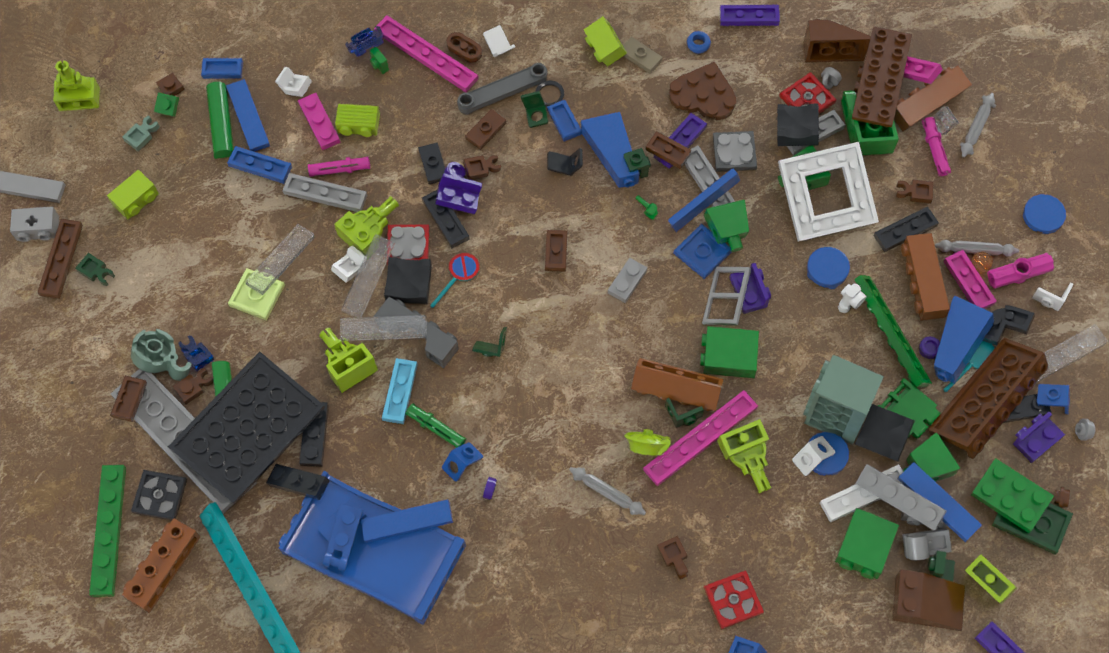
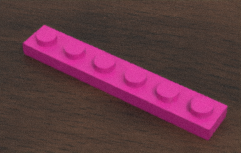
[374,15,478,92]
[643,390,758,487]

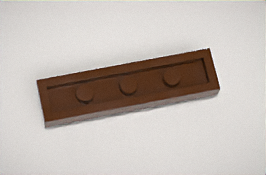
[37,219,83,299]

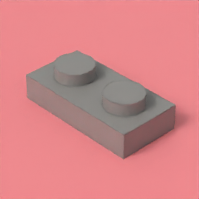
[608,258,647,303]

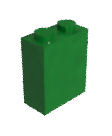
[700,326,759,378]
[835,508,899,579]

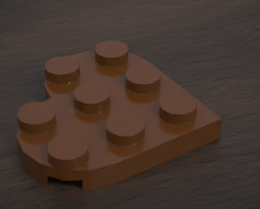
[669,61,736,121]

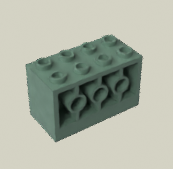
[803,355,884,445]

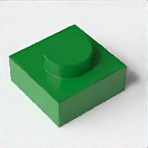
[369,47,389,74]
[154,92,179,117]

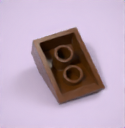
[803,19,871,63]
[892,569,965,631]

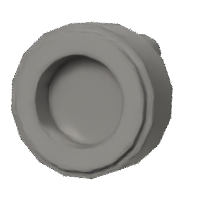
[821,67,842,89]

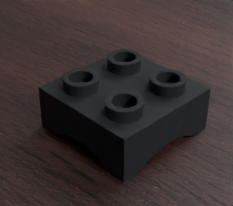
[777,103,819,146]
[384,257,432,304]
[855,404,914,461]

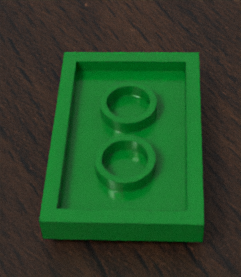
[971,458,1054,533]

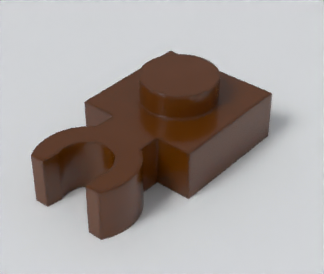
[463,155,501,180]
[896,180,933,203]
[173,368,214,405]

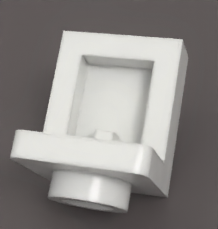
[276,67,312,97]
[331,246,366,283]

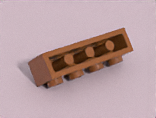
[894,65,972,132]
[901,233,950,321]
[631,358,724,411]
[122,518,201,613]

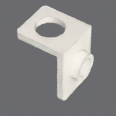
[483,25,515,57]
[1032,282,1073,311]
[792,436,835,476]

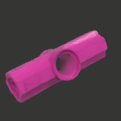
[987,253,1054,289]

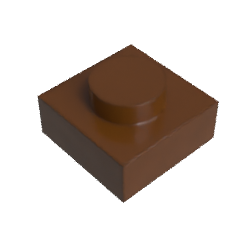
[156,72,185,96]

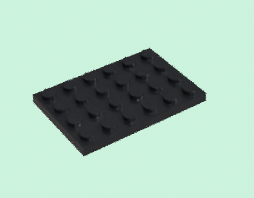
[168,351,325,505]

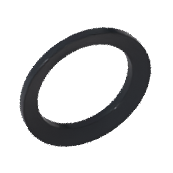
[535,80,564,106]

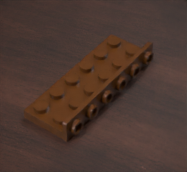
[928,337,1048,459]

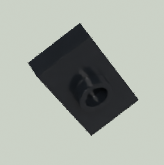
[418,142,445,185]

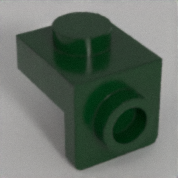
[623,148,651,179]
[928,550,955,582]

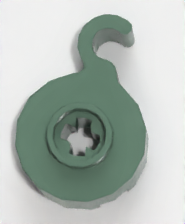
[130,329,191,381]

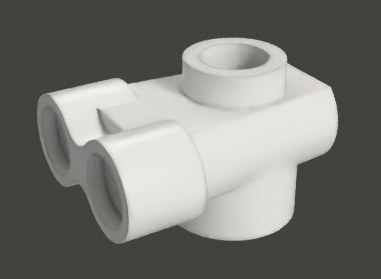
[838,284,867,313]

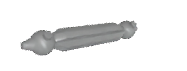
[960,93,996,157]
[935,240,1019,256]
[569,467,646,515]

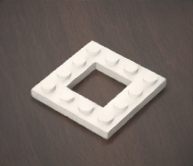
[778,142,879,242]

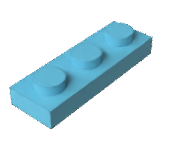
[382,358,418,424]

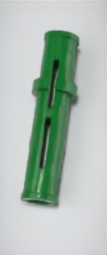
[405,403,467,448]

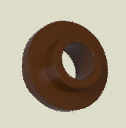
[1054,486,1070,508]

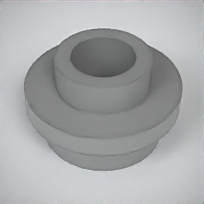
[1075,419,1095,441]

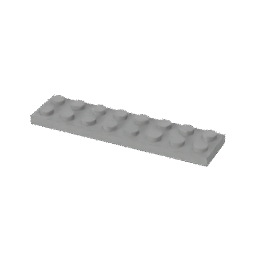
[110,369,257,513]

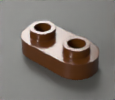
[446,32,482,63]

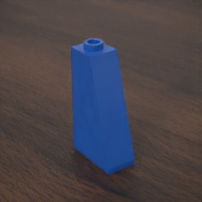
[581,112,639,188]
[934,296,994,384]

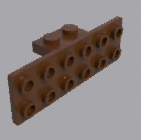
[852,26,912,128]

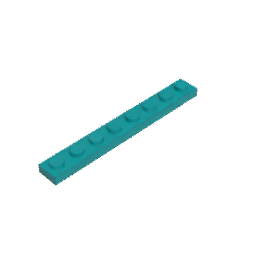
[199,502,301,653]

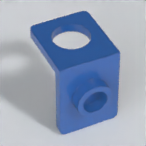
[1037,384,1070,414]
[442,442,483,482]

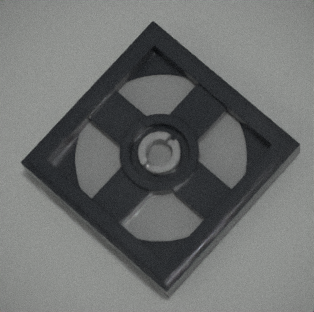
[131,470,187,521]

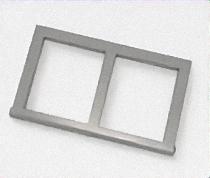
[702,267,751,325]

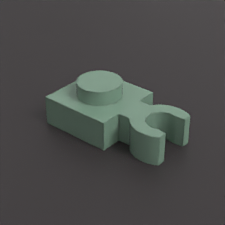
[122,116,160,152]

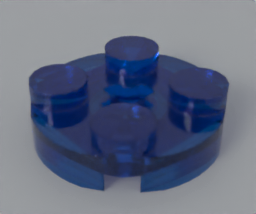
[345,26,384,57]

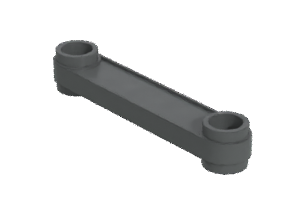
[457,63,548,115]

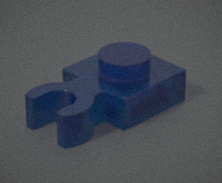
[178,335,214,371]

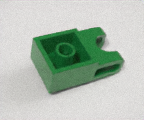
[841,90,899,155]

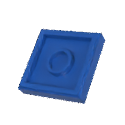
[673,224,732,279]

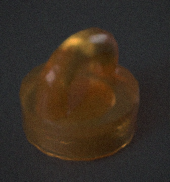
[971,252,993,273]

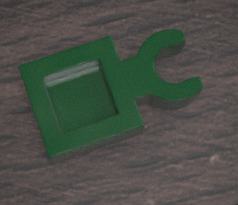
[75,253,115,286]

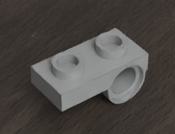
[902,528,952,560]

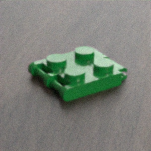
[878,378,941,439]

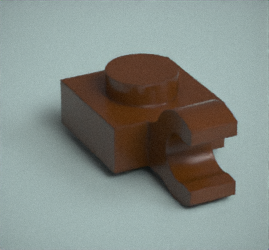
[657,536,688,580]

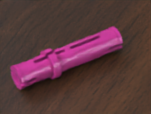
[922,117,951,176]
[308,156,370,177]

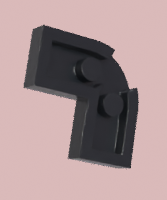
[983,305,1035,345]

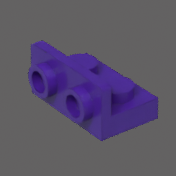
[435,173,482,214]
[730,263,771,314]
[1013,412,1065,463]

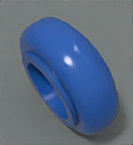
[686,31,711,54]

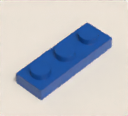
[227,146,292,184]

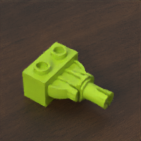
[53,61,100,111]
[334,196,399,260]
[319,328,378,393]
[717,419,772,493]

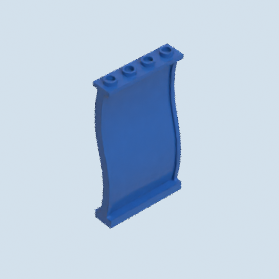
[279,471,466,625]

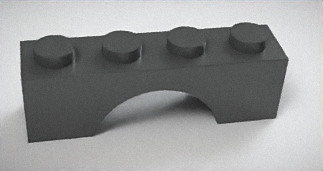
[374,297,459,368]

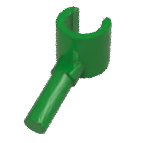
[635,195,658,220]

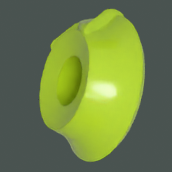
[624,429,671,456]

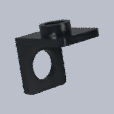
[547,148,583,176]

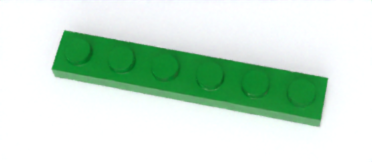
[854,275,932,388]
[89,465,126,597]

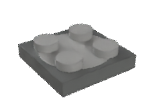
[713,131,757,172]

